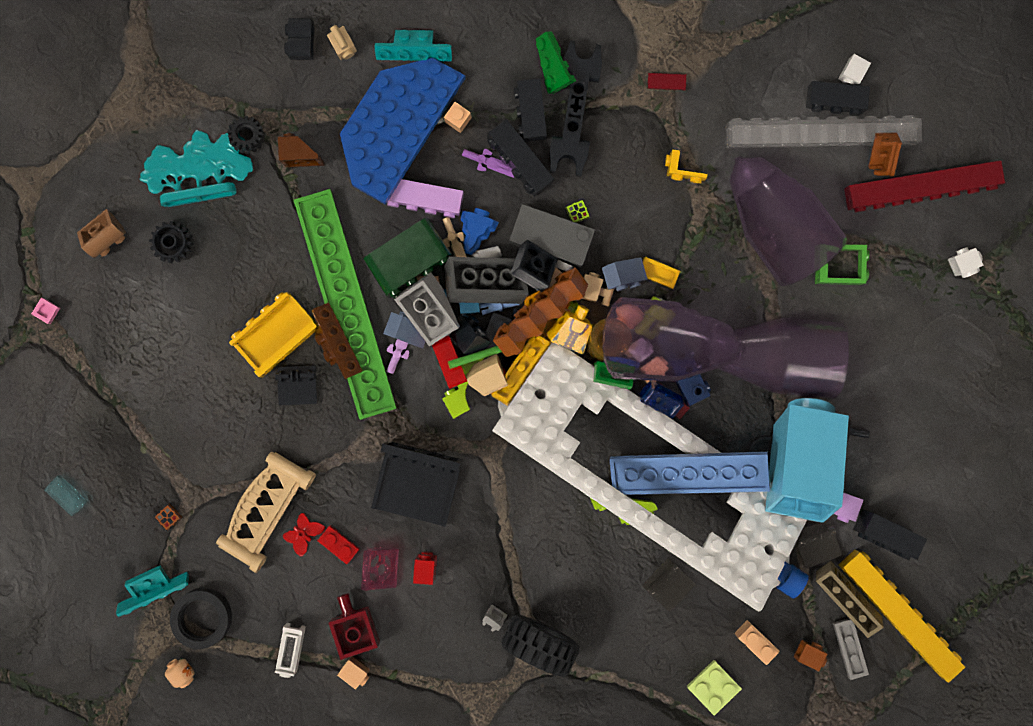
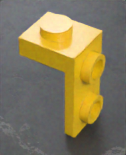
[665,150,708,183]

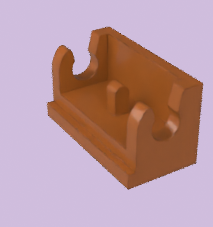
[868,133,902,176]

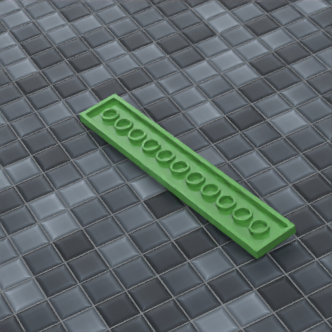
[294,189,397,420]

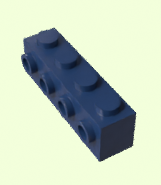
[654,326,711,406]

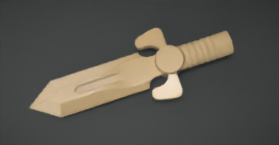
[442,217,467,257]

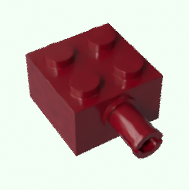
[328,593,380,660]

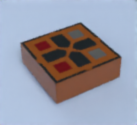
[154,503,183,531]

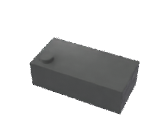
[509,204,595,268]
[444,257,528,304]

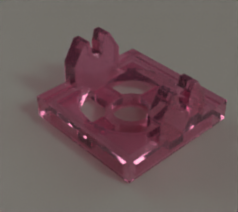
[361,547,399,590]

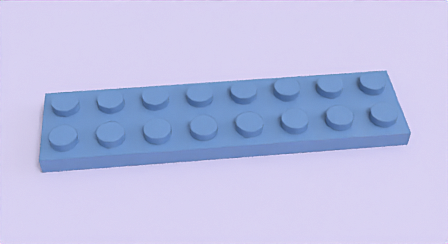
[609,452,770,495]

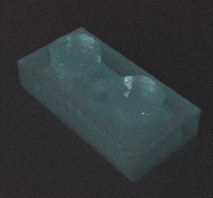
[44,476,87,516]

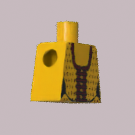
[546,305,592,354]

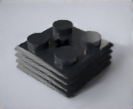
[511,240,558,292]

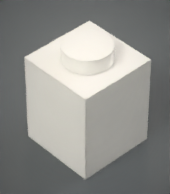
[838,54,871,85]

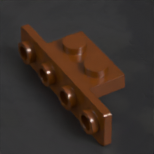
[312,303,362,379]

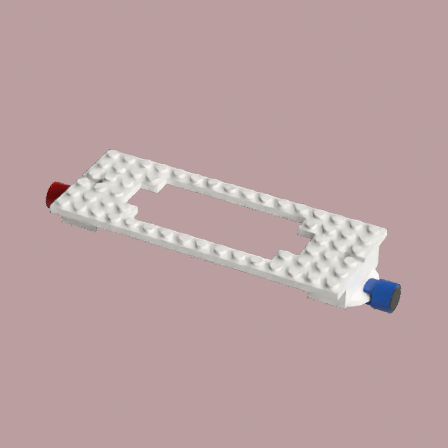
[491,343,809,612]

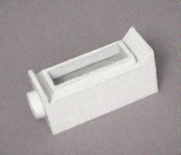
[275,623,306,678]

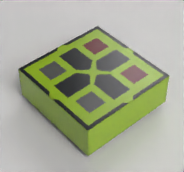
[565,199,590,223]

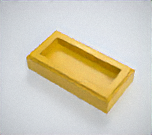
[643,257,680,289]

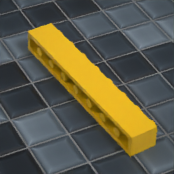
[838,550,965,683]

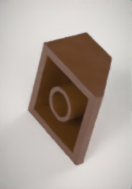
[278,133,324,167]

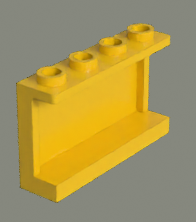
[229,292,319,378]

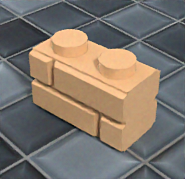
[735,620,779,665]

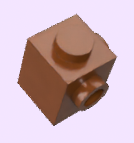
[794,640,827,671]

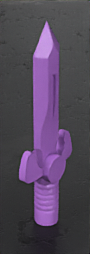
[462,149,514,178]

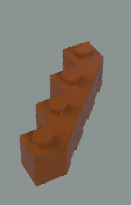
[493,268,589,357]

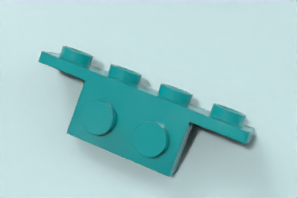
[375,30,452,61]
[116,565,189,617]

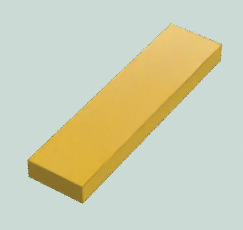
[491,336,551,406]

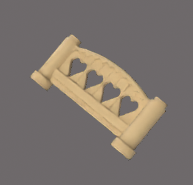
[216,452,316,573]

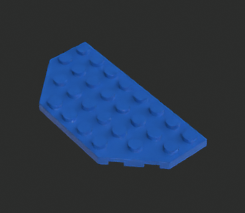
[340,58,465,205]

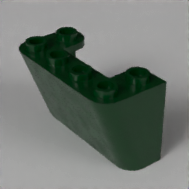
[364,218,453,299]

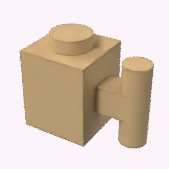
[327,25,357,60]
[582,272,614,307]

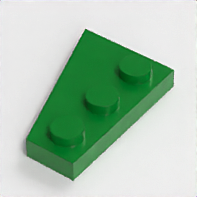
[536,32,576,94]

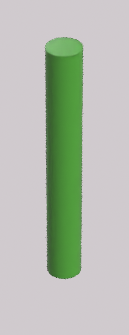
[448,346,502,369]

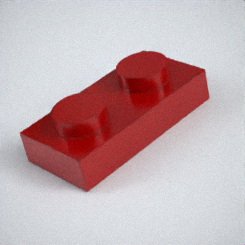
[317,525,360,564]

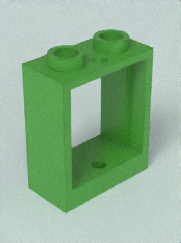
[815,244,869,285]

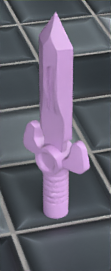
[386,339,409,374]

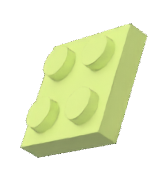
[687,660,742,716]

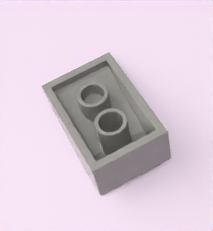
[394,272,460,346]

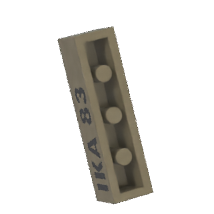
[816,561,884,638]

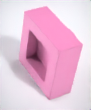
[31,298,60,324]

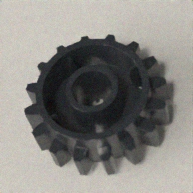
[149,221,194,264]

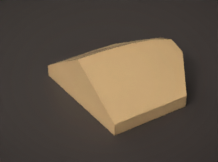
[466,354,508,396]

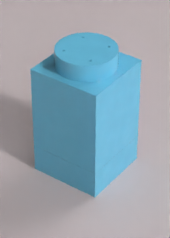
[765,398,849,523]

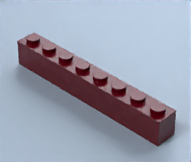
[844,161,1005,213]

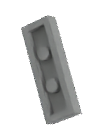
[833,618,869,680]

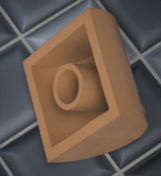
[77,209,126,258]

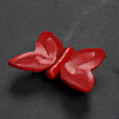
[283,513,325,557]

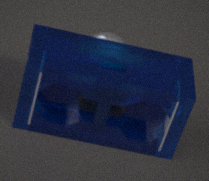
[640,380,684,419]

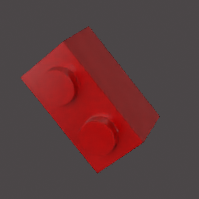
[413,551,437,585]

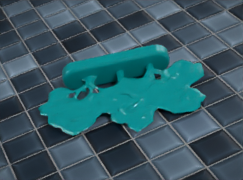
[140,130,253,207]

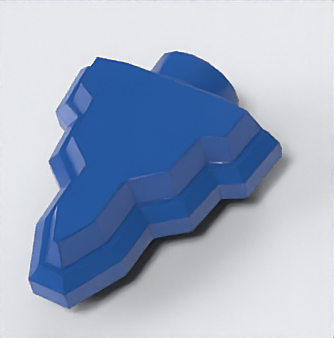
[461,208,499,255]

